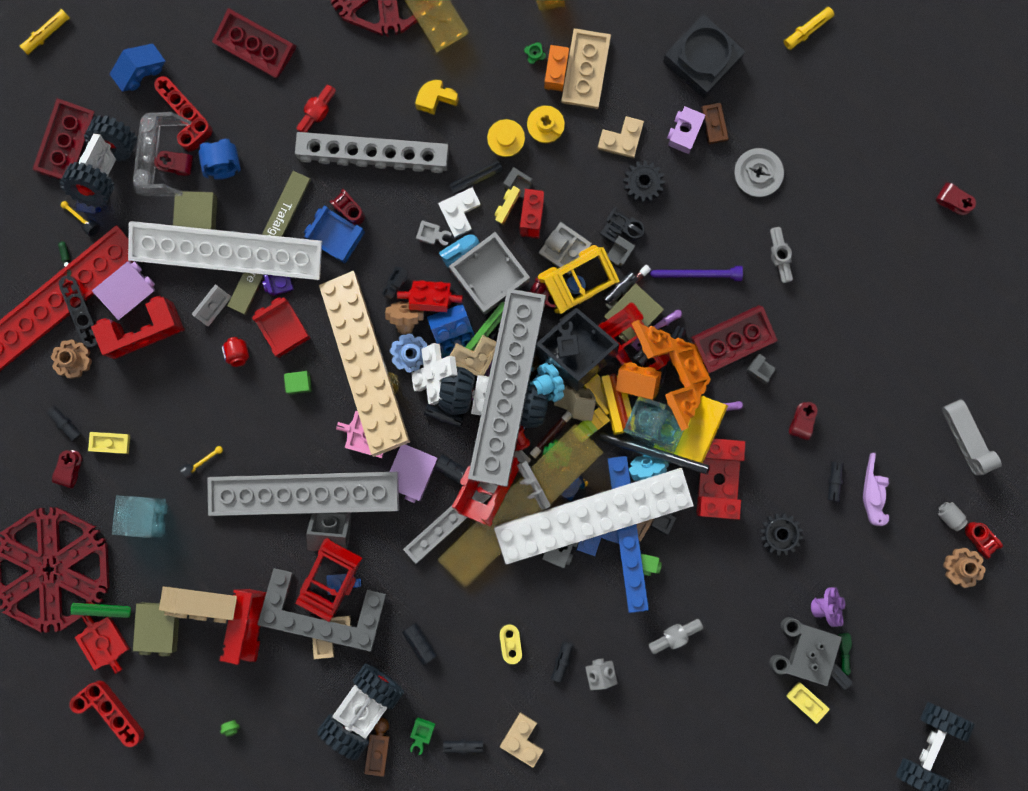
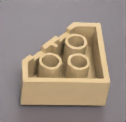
[159,587,237,623]

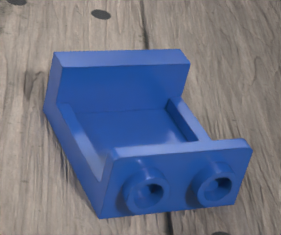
[304,205,365,264]

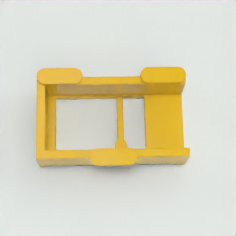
[538,245,620,314]

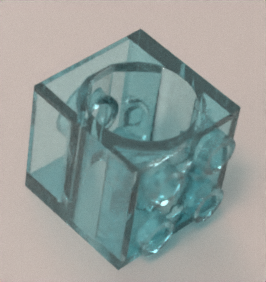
[623,396,684,453]
[112,495,168,538]

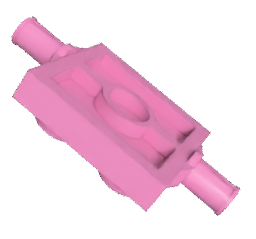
[336,411,384,458]

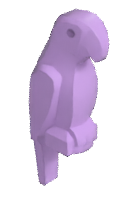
[863,453,889,526]

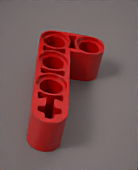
[154,76,213,152]
[70,681,144,747]

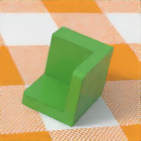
[284,371,312,394]

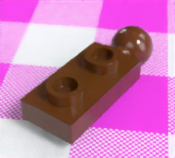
[364,717,390,777]

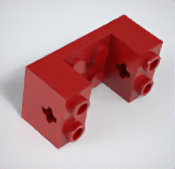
[91,296,184,359]
[696,439,745,519]

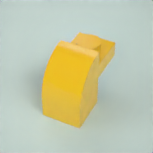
[415,80,459,114]

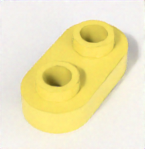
[500,624,522,664]

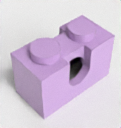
[667,106,705,154]

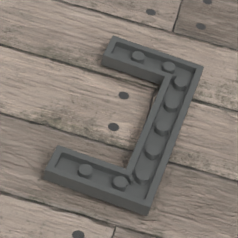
[257,568,386,652]

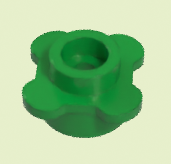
[524,42,546,64]

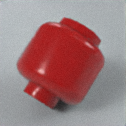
[222,337,249,367]

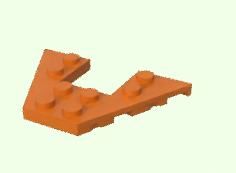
[631,320,711,431]

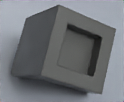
[503,167,533,199]
[608,236,635,268]
[746,354,775,384]

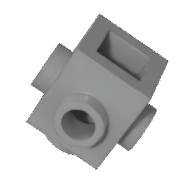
[585,658,618,690]

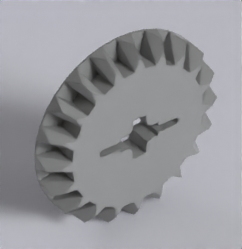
[734,148,784,197]

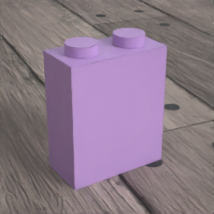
[92,261,155,320]
[390,445,438,503]

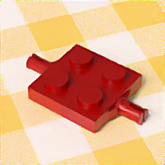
[397,280,463,312]
[75,615,130,674]

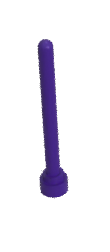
[650,266,743,281]

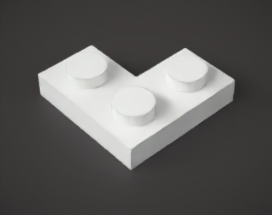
[438,187,481,238]

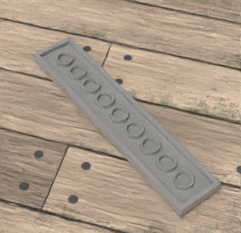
[468,289,546,487]
[208,472,399,516]

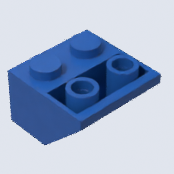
[427,303,474,358]

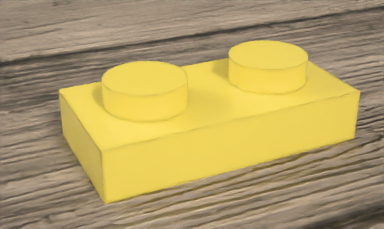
[494,186,521,225]
[88,432,130,454]
[786,682,830,724]

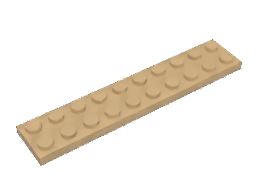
[319,271,410,457]

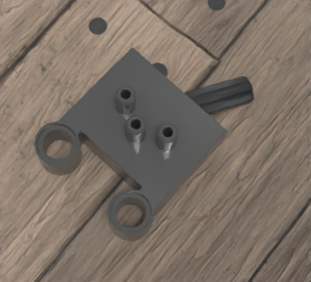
[769,617,852,690]

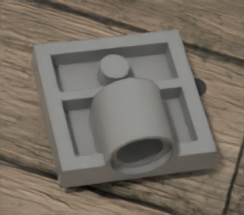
[539,222,592,275]

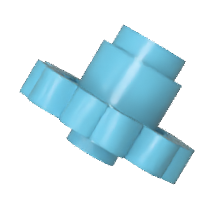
[530,363,565,402]
[629,455,669,481]

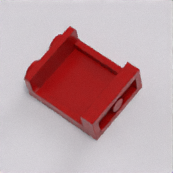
[520,189,544,239]
[252,297,311,358]

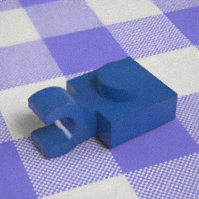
[327,574,361,595]

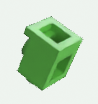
[641,554,662,576]

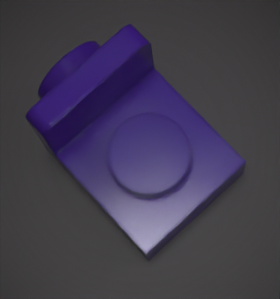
[263,274,294,296]

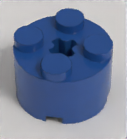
[198,139,241,179]

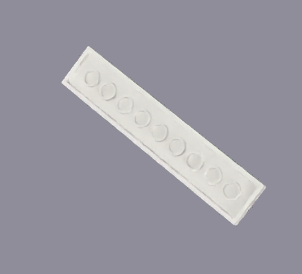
[128,221,322,280]
[494,468,693,564]

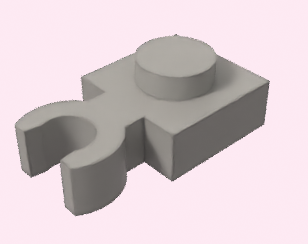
[416,221,452,246]

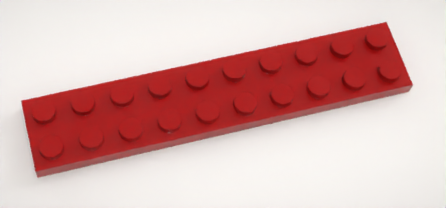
[0,225,134,371]

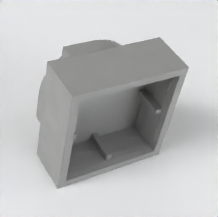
[449,232,530,315]

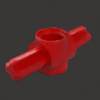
[296,85,336,133]

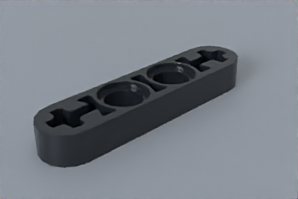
[59,275,97,347]

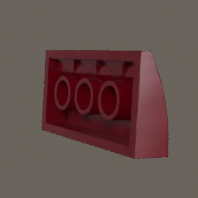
[212,8,297,78]
[33,98,95,180]
[690,305,778,373]

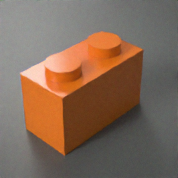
[544,45,569,91]
[616,362,661,400]

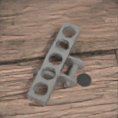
[517,461,551,510]

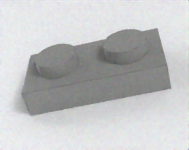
[192,284,231,326]

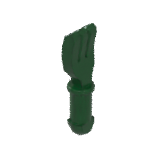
[58,241,71,276]
[838,633,852,676]

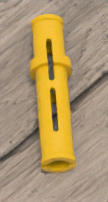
[783,6,834,50]
[19,9,70,55]

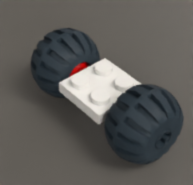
[438,367,549,428]

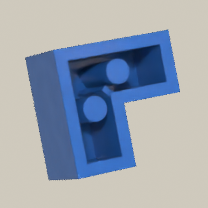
[110,44,166,92]

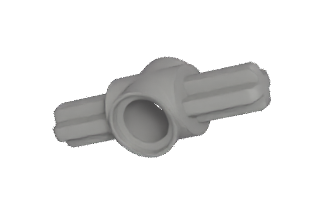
[770,227,793,283]
[649,619,703,654]

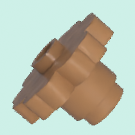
[385,302,424,334]
[51,339,92,379]
[943,548,985,588]

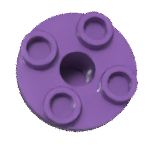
[811,587,845,627]

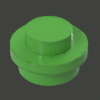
[220,720,240,737]

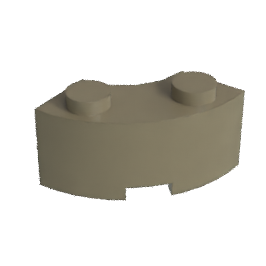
[554,380,596,421]

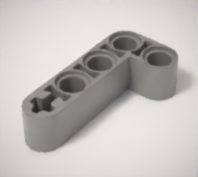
[942,399,1002,475]

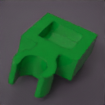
[410,717,435,755]

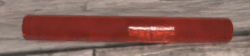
[609,373,631,431]

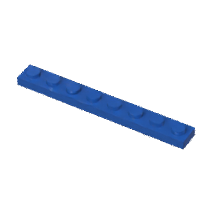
[608,456,649,613]

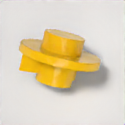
[527,106,565,143]
[487,119,525,157]

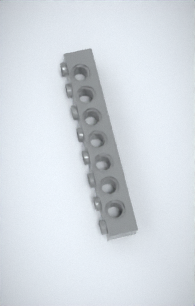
[295,132,449,173]

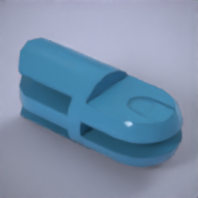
[439,235,479,268]

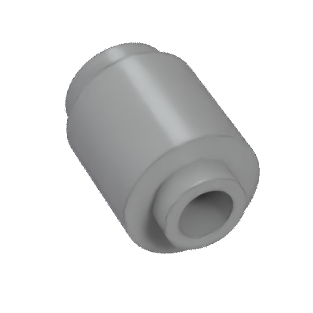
[938,502,968,531]

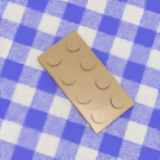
[561,28,611,109]

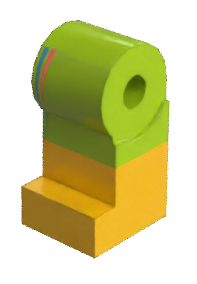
[572,407,610,442]

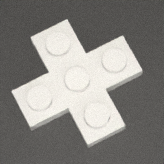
[412,343,457,405]

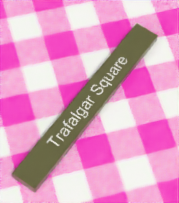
[228,171,311,315]

